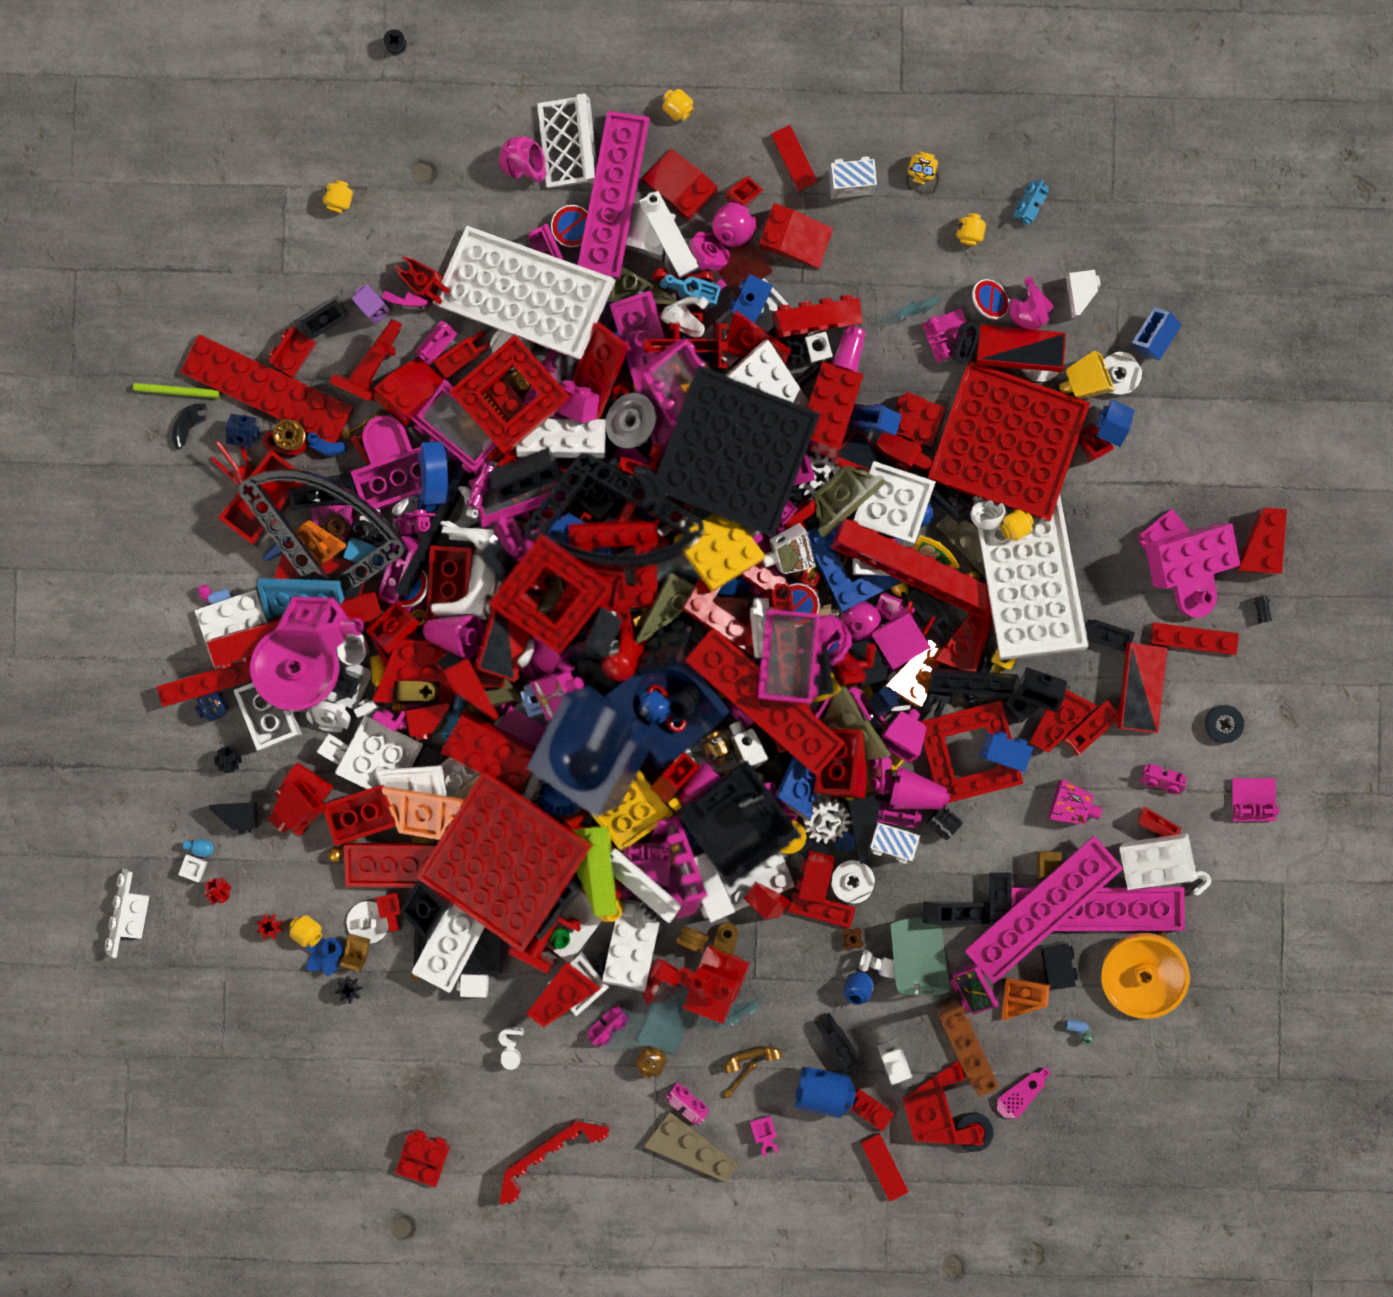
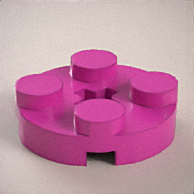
[687,232,730,271]

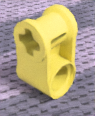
[396,681,438,701]

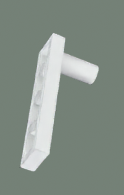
[639,191,699,278]

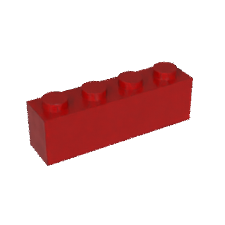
[771,294,863,337]

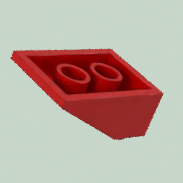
[642,148,718,223]
[759,203,833,269]
[374,357,448,427]
[427,546,478,611]
[443,659,499,722]
[814,728,867,799]
[323,784,396,846]

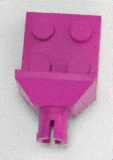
[276,597,363,654]

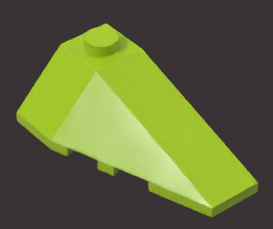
[572,827,617,917]

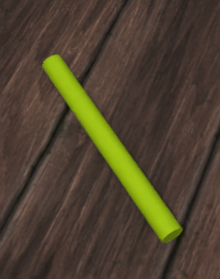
[133,383,220,399]

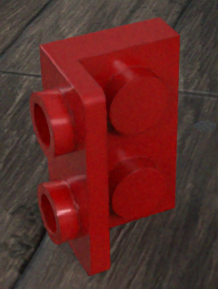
[268,326,317,379]

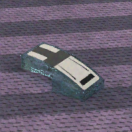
[895,294,941,321]

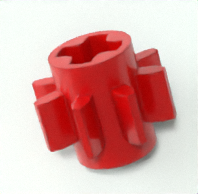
[203,877,232,905]
[256,914,283,940]

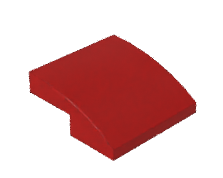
[699,945,750,1002]

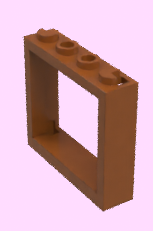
[934,997,1000,1097]

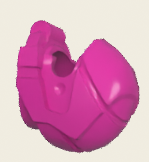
[499,136,547,183]
[1009,277,1054,330]
[805,614,852,666]

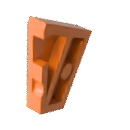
[295,520,347,565]
[1001,978,1050,1020]

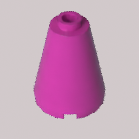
[423,615,485,659]
[889,766,950,809]

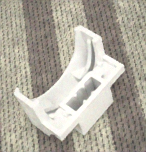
[432,527,502,620]

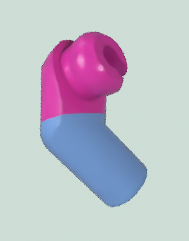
[198,585,231,604]

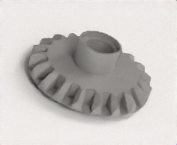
[606,393,658,449]

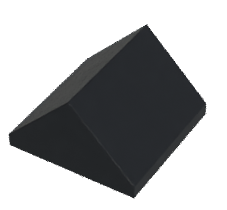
[400,880,449,940]

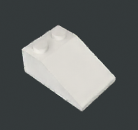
[626,203,676,261]

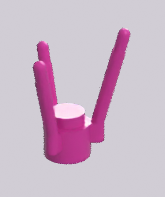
[848,686,888,727]

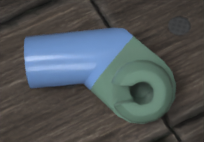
[1065,1019,1094,1045]

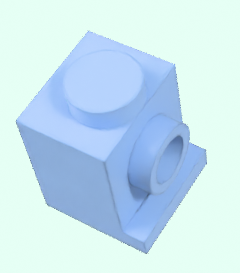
[520,684,543,717]

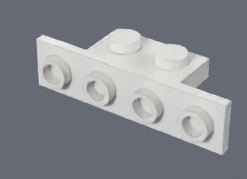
[105,869,149,958]

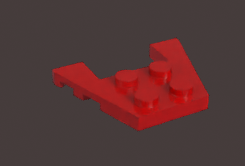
[549,564,633,636]
[373,638,456,704]
[903,1061,984,1145]

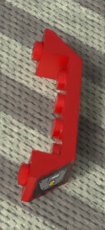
[499,1118,611,1205]

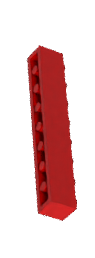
[830,519,992,619]
[206,590,382,669]

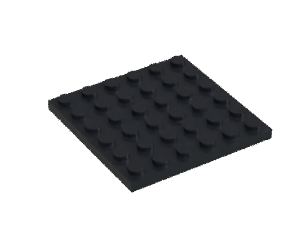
[656,365,820,537]

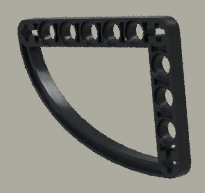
[525,453,704,569]
[239,468,406,596]

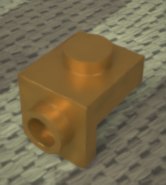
[340,933,371,971]

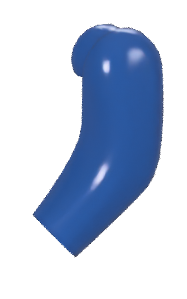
[306,433,347,457]

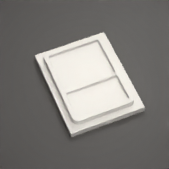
[376,765,447,796]

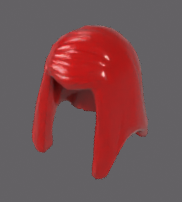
[600,626,646,682]

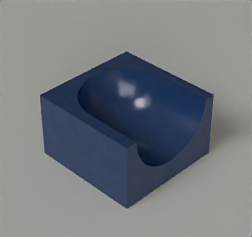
[606,655,730,774]
[527,686,658,817]

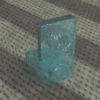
[722,999,761,1027]

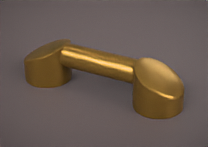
[723,1046,783,1073]

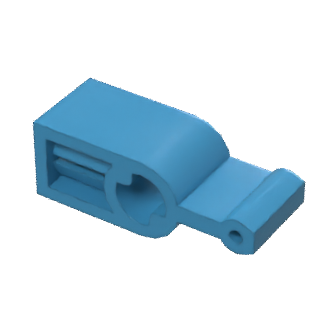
[660,275,721,310]
[342,537,391,573]

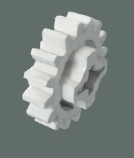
[798,454,841,499]
[803,797,851,844]

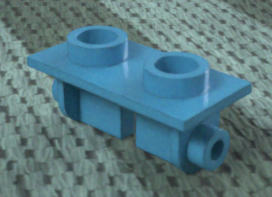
[1012,180,1049,225]

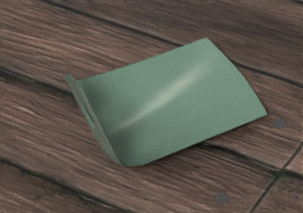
[890,917,950,995]

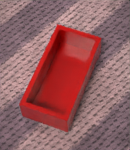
[807,362,864,459]
[218,450,305,546]
[441,709,537,793]

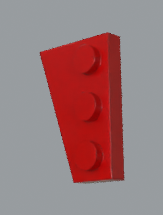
[725,310,790,364]
[933,613,993,671]
[1028,689,1097,753]
[526,961,601,1028]

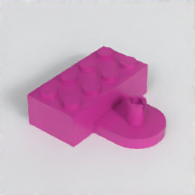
[351,415,449,511]
[1145,522,1240,618]

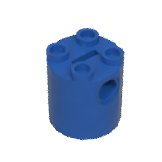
[794,1066,856,1119]

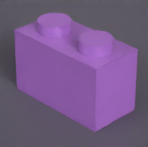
[352,284,391,325]

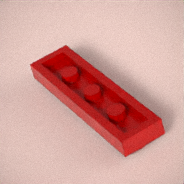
[1150,622,1239,655]

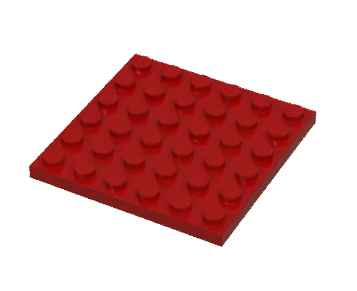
[927,361,1091,522]
[416,770,593,953]

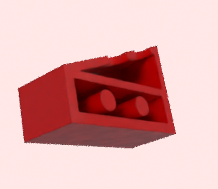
[1233,507,1287,575]

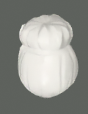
[336,634,370,666]

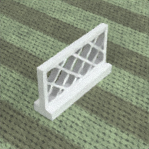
[537,94,597,189]

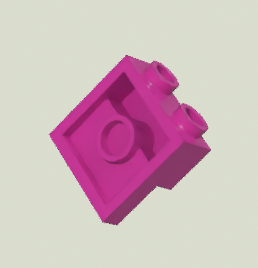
[1137,509,1190,551]

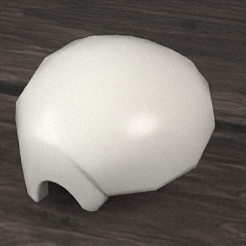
[970,500,1005,530]

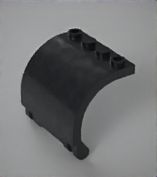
[675,760,803,889]

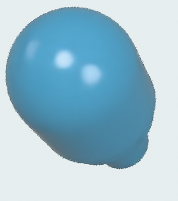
[183,839,214,857]

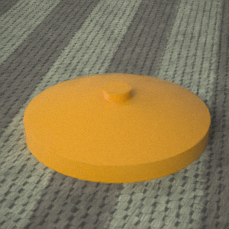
[1101,933,1190,1019]

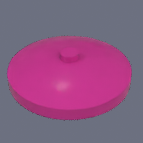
[250,629,339,712]

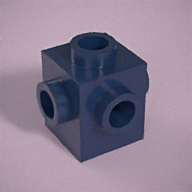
[225,414,260,447]

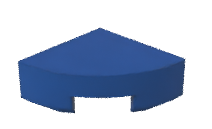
[833,831,856,851]

